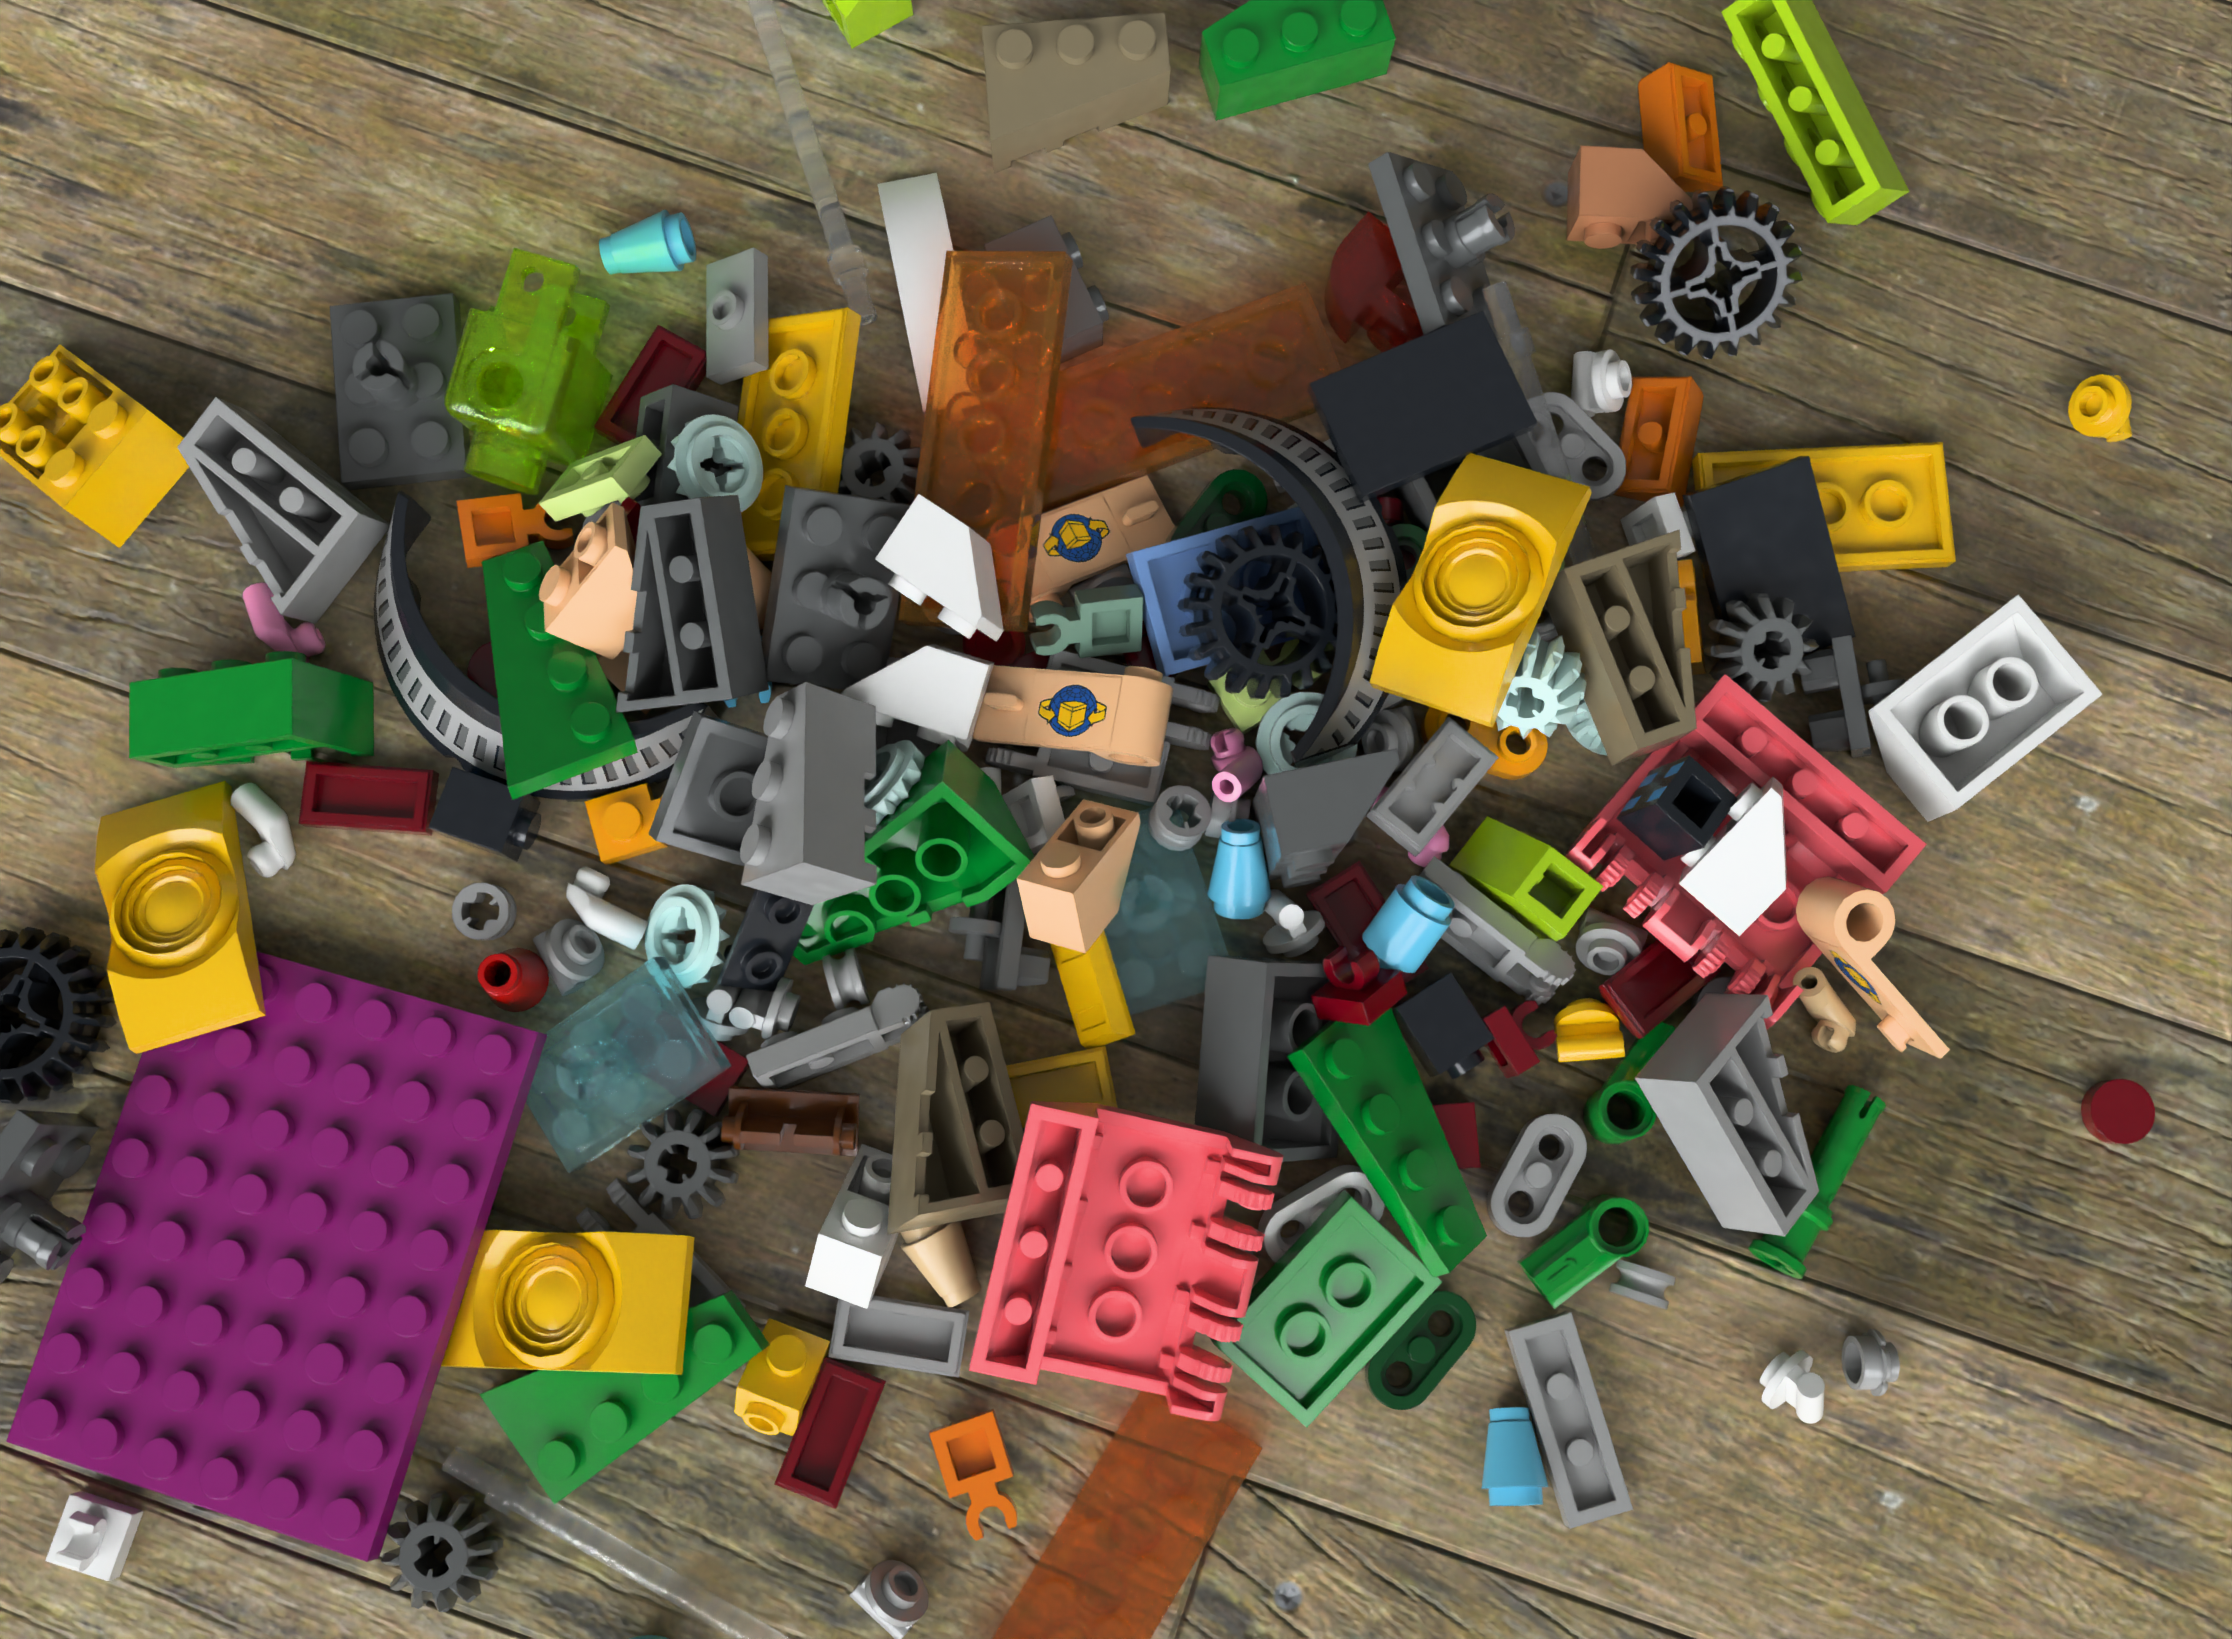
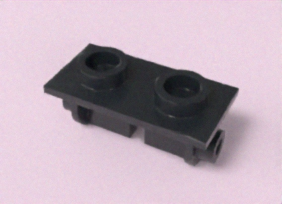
[717,889,814,992]

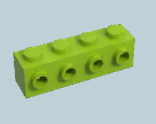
[1721,0,1910,226]

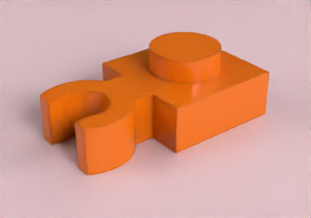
[456,493,574,568]
[929,1409,1018,1541]

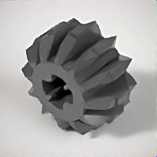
[838,422,932,505]
[1702,592,1819,702]
[626,1109,740,1219]
[381,1490,504,1612]

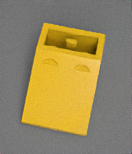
[0,344,189,548]

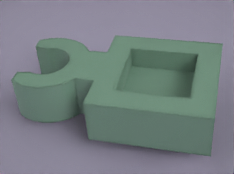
[1030,584,1143,658]

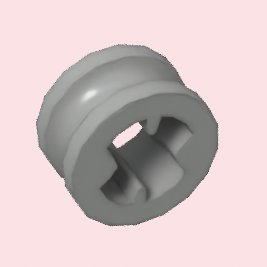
[1148,785,1211,851]
[452,883,517,940]
[822,948,870,1010]
[1609,1260,1676,1310]

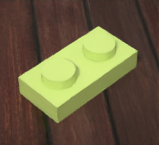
[539,435,662,522]

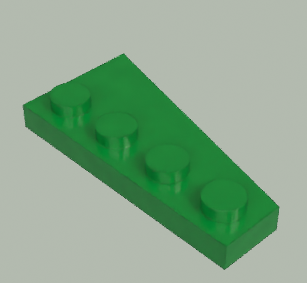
[482,540,638,800]
[1287,1008,1487,1277]
[479,1290,770,1505]

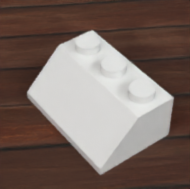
[1868,594,2103,822]

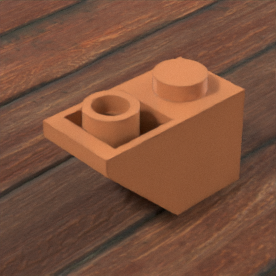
[1566,145,1693,249]

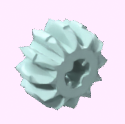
[1496,627,1587,740]

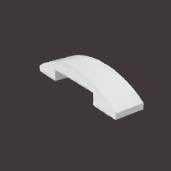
[877,173,984,415]

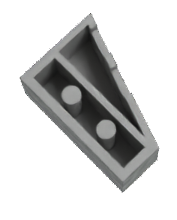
[177,397,390,624]
[740,682,877,905]
[1635,993,1819,1236]

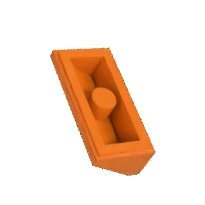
[1638,62,1723,192]
[1613,377,1704,507]

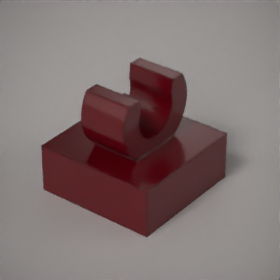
[1311,946,1407,1026]
[1482,1000,1557,1078]

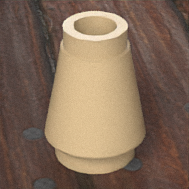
[900,1221,982,1307]

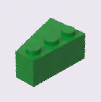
[1199,0,1396,121]
[129,651,374,768]

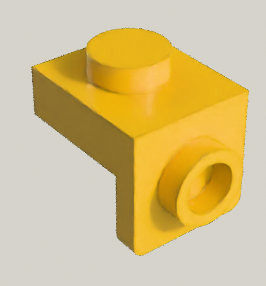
[734,1318,830,1436]

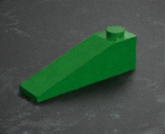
[793,740,1035,965]

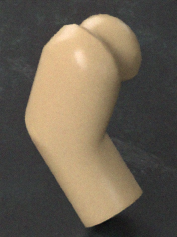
[1793,967,1856,1053]

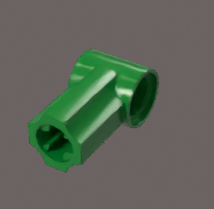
[1583,1022,1676,1145]
[1517,1194,1649,1309]

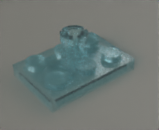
[1104,807,1229,1016]
[526,956,731,1173]

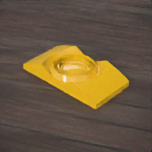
[1369,453,1592,728]
[95,781,266,1054]
[441,1230,695,1375]

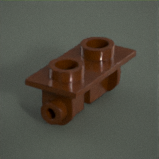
[721,1086,860,1156]

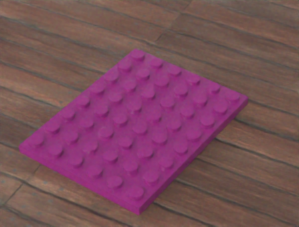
[6,951,547,1562]

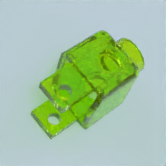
[444,248,613,495]

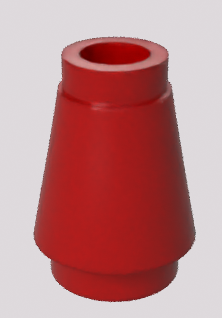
[477,948,549,1012]

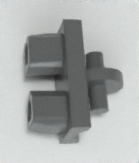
[1801,635,1907,758]
[948,879,1051,992]

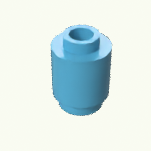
[1362,875,1455,973]

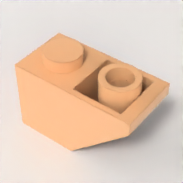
[539,502,637,660]
[1017,799,1141,953]

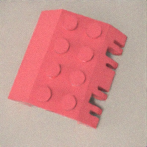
[1564,674,1927,1030]
[969,1101,1284,1421]

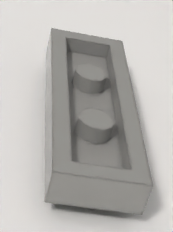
[1504,1311,1633,1529]

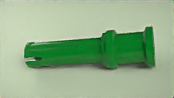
[1748,1085,1886,1279]

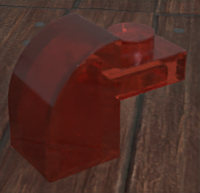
[1324,212,1424,353]

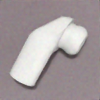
[230,783,296,878]
[566,866,648,950]

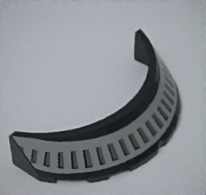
[1130,407,1407,769]
[374,491,719,802]

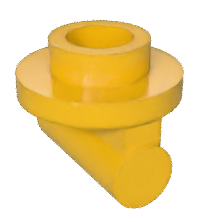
[2068,374,2132,442]
[1553,998,1625,1063]

